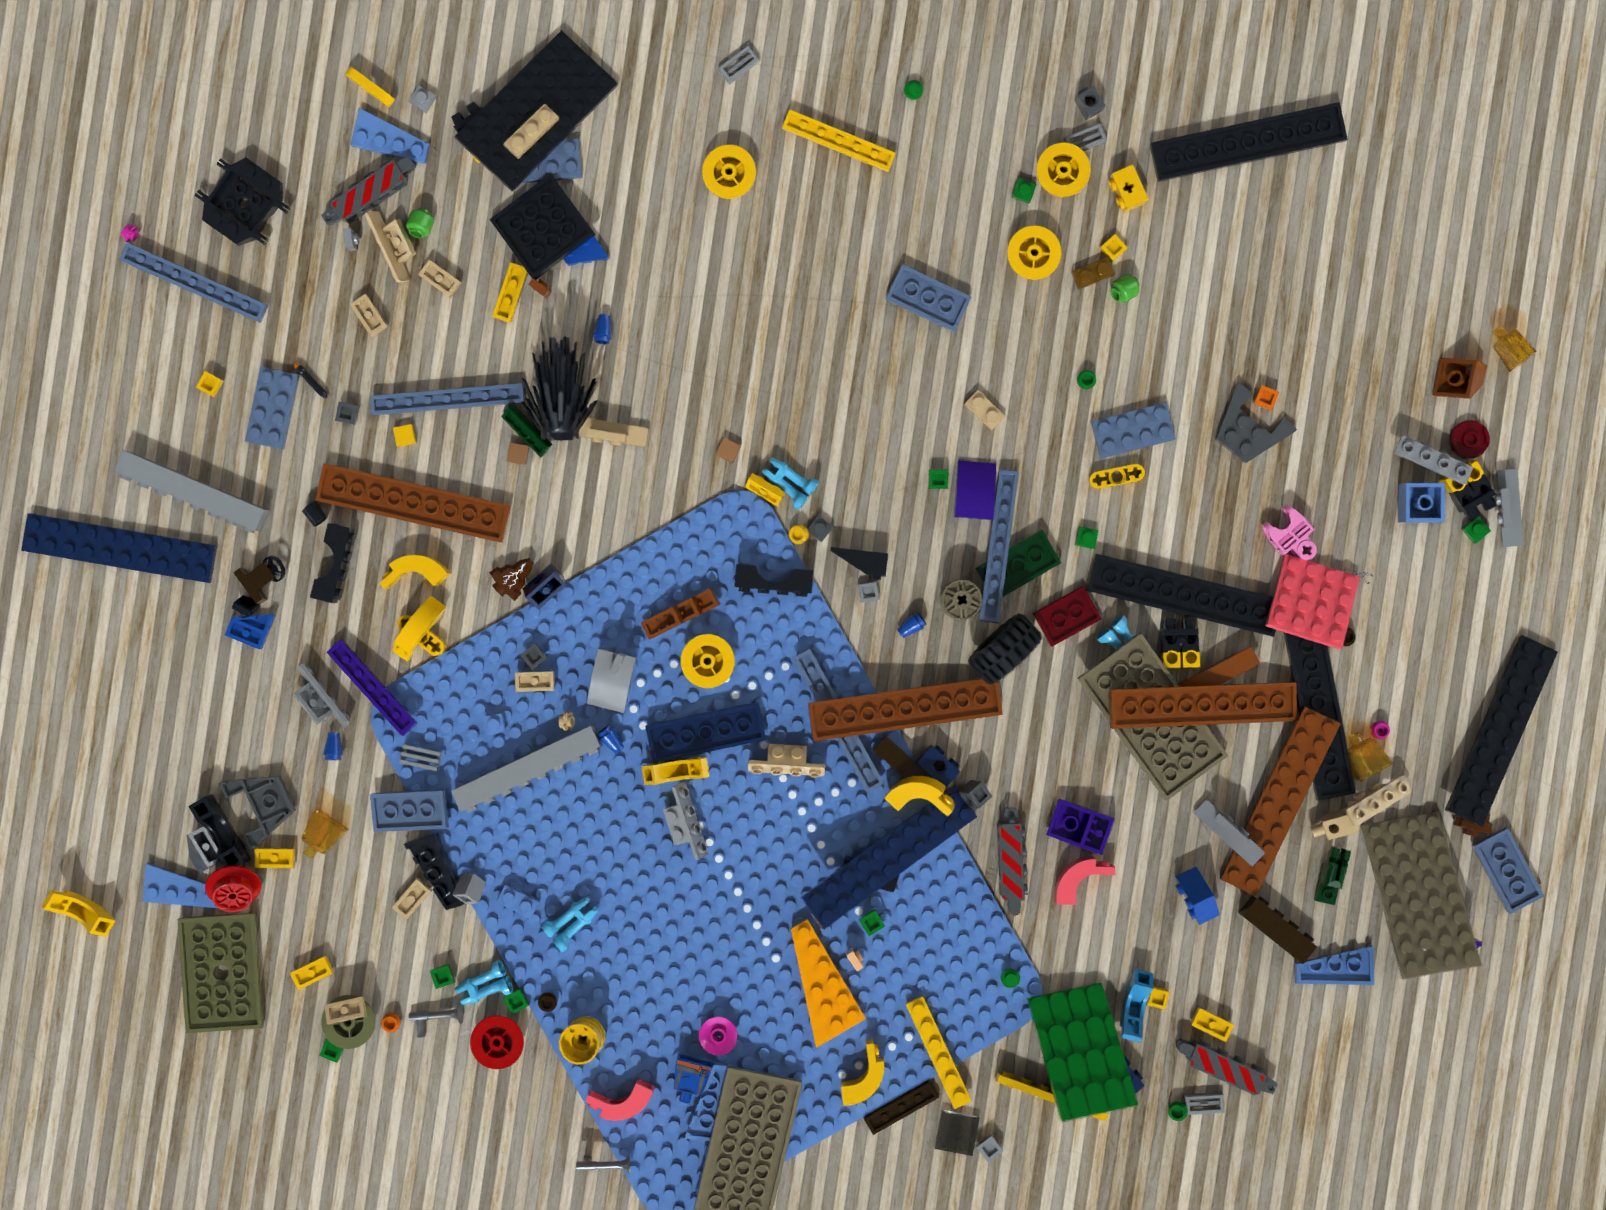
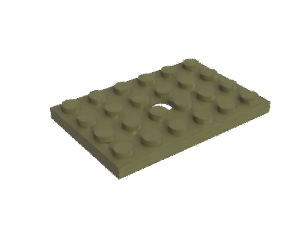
[177,913,264,1033]

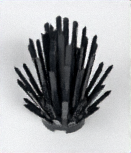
[521,336,598,440]

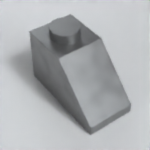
[187,826,220,874]

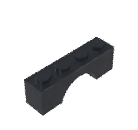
[310,523,356,603]
[734,564,814,597]
[188,794,251,867]

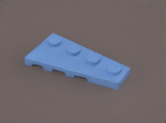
[685,1063,733,1141]

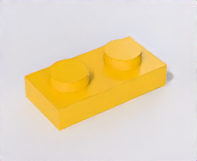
[745,473,785,507]
[255,848,295,868]
[290,955,334,990]
[1190,1007,1234,1042]

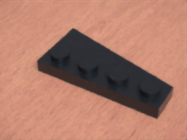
[403,832,465,910]

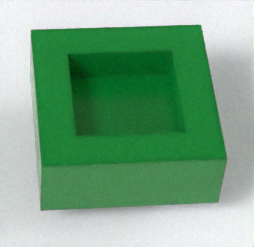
[1012,178,1037,204]
[928,470,948,489]
[1462,516,1491,544]
[1075,527,1099,549]
[859,909,885,936]
[430,964,455,989]
[503,988,530,1015]
[319,1038,344,1063]

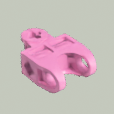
[1262,505,1317,560]

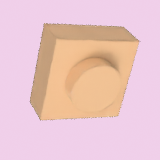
[846,948,864,971]

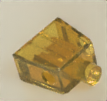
[1492,325,1537,372]
[1348,732,1393,782]
[301,809,349,858]

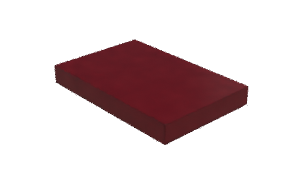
[1032,586,1102,647]

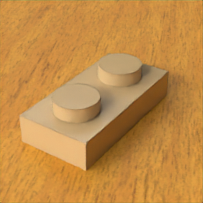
[418,260,461,299]
[350,294,388,337]
[964,390,1005,431]
[515,671,555,692]
[392,878,432,920]
[324,997,367,1025]

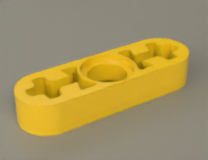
[345,66,395,108]
[1088,464,1145,489]
[397,615,446,656]

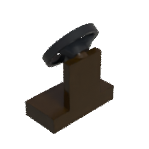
[233,556,285,604]

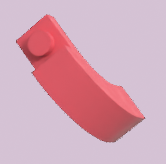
[1054,856,1115,905]
[585,1078,655,1121]

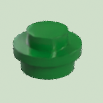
[904,80,923,100]
[1077,370,1096,390]
[1001,968,1020,988]
[1168,1101,1188,1121]

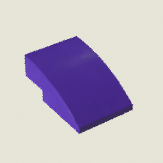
[954,460,996,520]
[1046,799,1116,855]

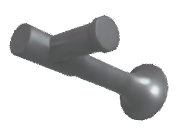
[409,1003,464,1038]
[577,1155,630,1175]

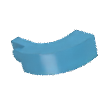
[1120,969,1153,1043]

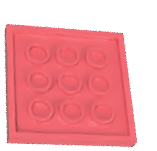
[1265,554,1360,650]

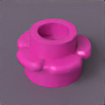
[121,223,139,242]
[1371,721,1390,740]

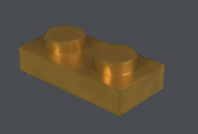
[1071,257,1115,290]

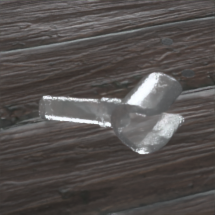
[1343,567,1373,584]

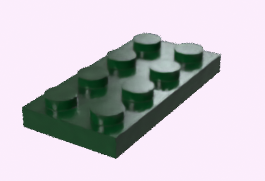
[975,530,1061,597]

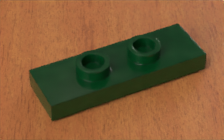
[501,403,553,458]

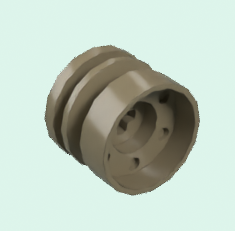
[940,580,982,620]

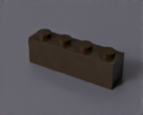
[1238,895,1317,964]

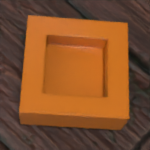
[1253,385,1279,411]

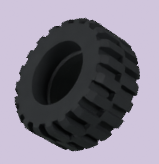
[968,613,1042,685]

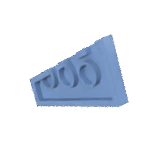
[350,108,430,164]
[143,863,217,908]
[1295,946,1374,985]

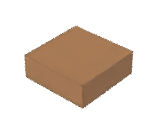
[715,438,741,463]
[507,443,530,465]

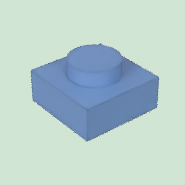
[483,713,506,736]

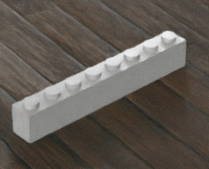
[114,450,270,533]
[451,725,603,813]

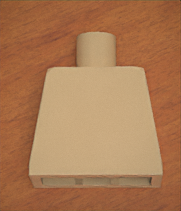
[1310,807,1360,840]

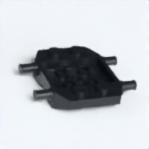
[195,158,291,246]

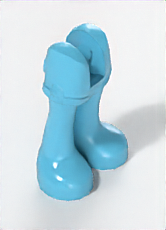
[762,457,820,510]
[1096,615,1134,649]
[540,897,599,952]
[454,960,513,1005]

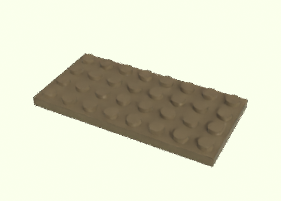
[1077,632,1228,801]
[1361,812,1482,980]
[693,1066,803,1210]

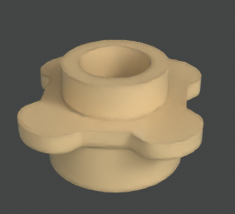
[559,712,575,731]

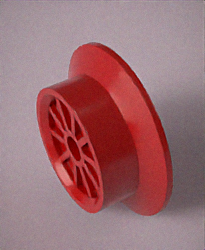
[205,866,261,912]
[470,1015,524,1069]

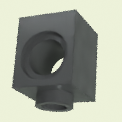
[1075,86,1106,121]
[958,780,992,809]

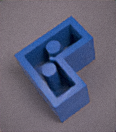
[1175,867,1220,925]

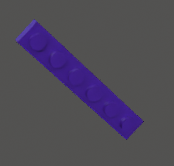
[326,639,418,736]

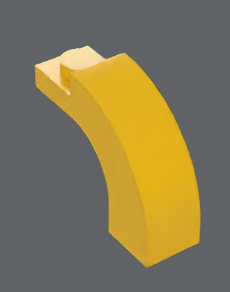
[379,555,451,589]
[392,596,446,662]
[642,757,709,785]
[884,776,955,816]
[41,889,116,937]
[841,1039,884,1106]

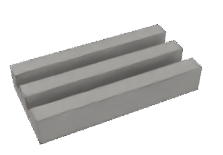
[718,45,760,85]
[1064,123,1107,151]
[399,744,442,771]
[1184,1092,1225,1115]

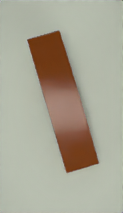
[641,588,721,640]
[1180,646,1261,686]

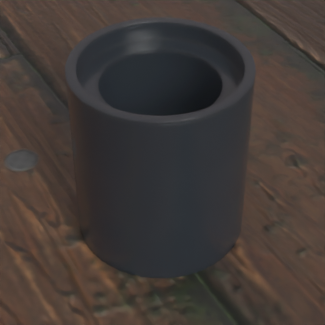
[302,501,328,527]

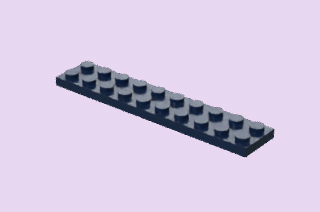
[21,513,217,583]
[801,785,977,930]

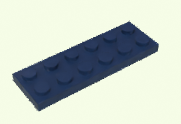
[645,702,766,763]

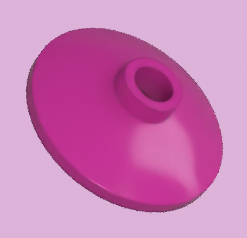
[699,1016,737,1055]

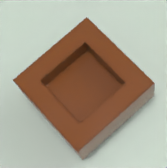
[528,279,551,299]

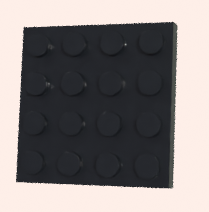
[489,173,596,280]

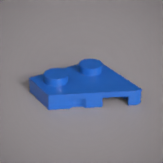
[564,236,609,266]
[225,614,276,649]

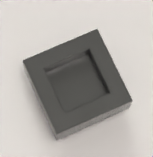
[335,402,359,425]
[808,515,834,543]
[520,643,548,670]

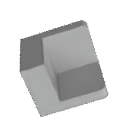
[453,873,486,904]

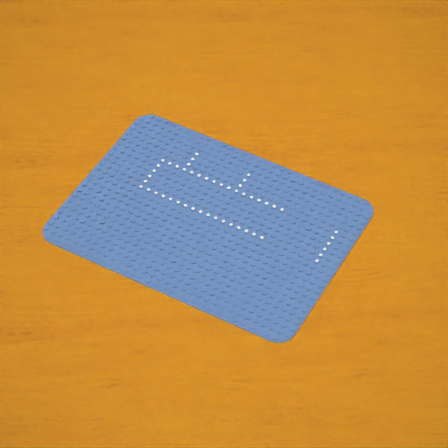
[371,490,1043,1210]

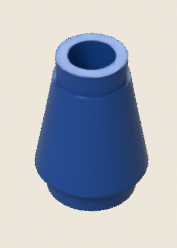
[593,314,612,344]
[897,612,927,638]
[597,725,624,754]
[323,733,343,760]

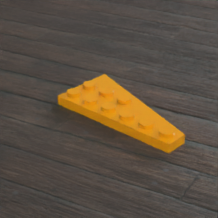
[791,918,866,1048]

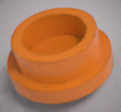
[381,1013,401,1033]

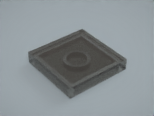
[934,1109,980,1156]

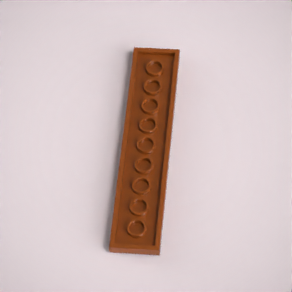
[315,463,511,543]
[808,679,1003,742]
[1109,682,1297,729]
[1220,707,1341,896]

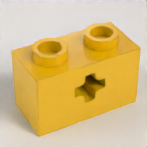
[1108,164,1149,213]

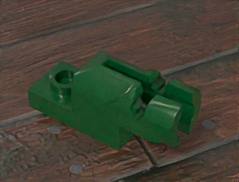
[1314,846,1351,905]

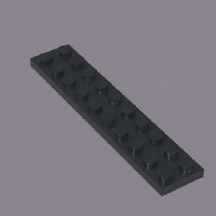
[1150,102,1348,182]
[1086,553,1276,637]
[1284,632,1356,801]
[1445,635,1558,827]

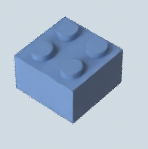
[1398,483,1445,523]

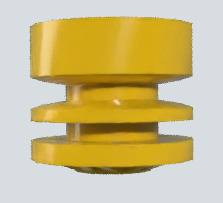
[559,1016,606,1064]

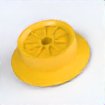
[1036,143,1091,197]
[702,145,756,199]
[1007,226,1061,280]
[681,634,735,688]

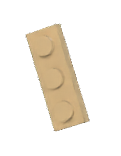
[504,104,559,159]

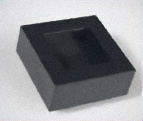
[232,595,260,617]

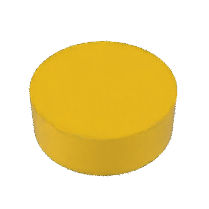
[789,524,809,544]

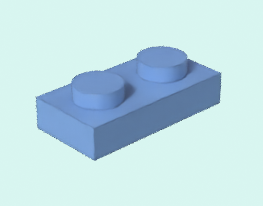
[497,884,540,919]

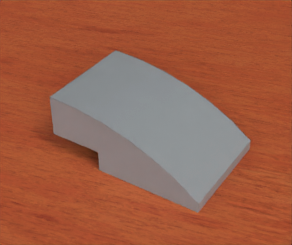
[587,648,637,713]

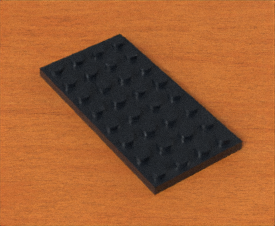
[455,30,618,192]

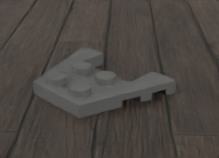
[1215,382,1297,463]
[219,775,296,851]

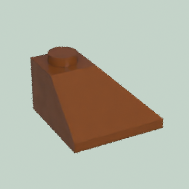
[1433,358,1487,399]

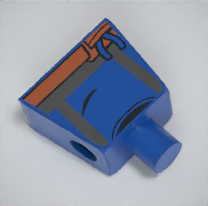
[674,1053,713,1103]

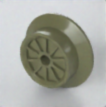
[321,995,375,1049]

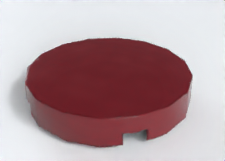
[1450,420,1490,459]

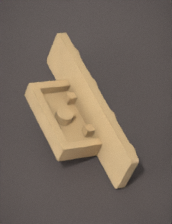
[365,211,416,282]
[579,418,649,447]
[748,744,825,777]
[1346,775,1412,826]

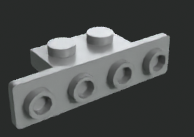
[1394,436,1473,485]
[1496,469,1523,547]
[293,663,349,728]
[663,782,708,860]
[1194,800,1265,866]

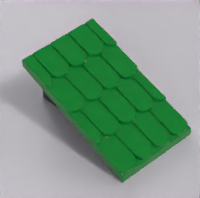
[1026,983,1138,1122]

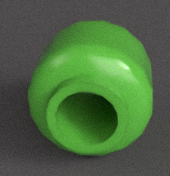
[406,208,434,238]
[1110,274,1140,303]

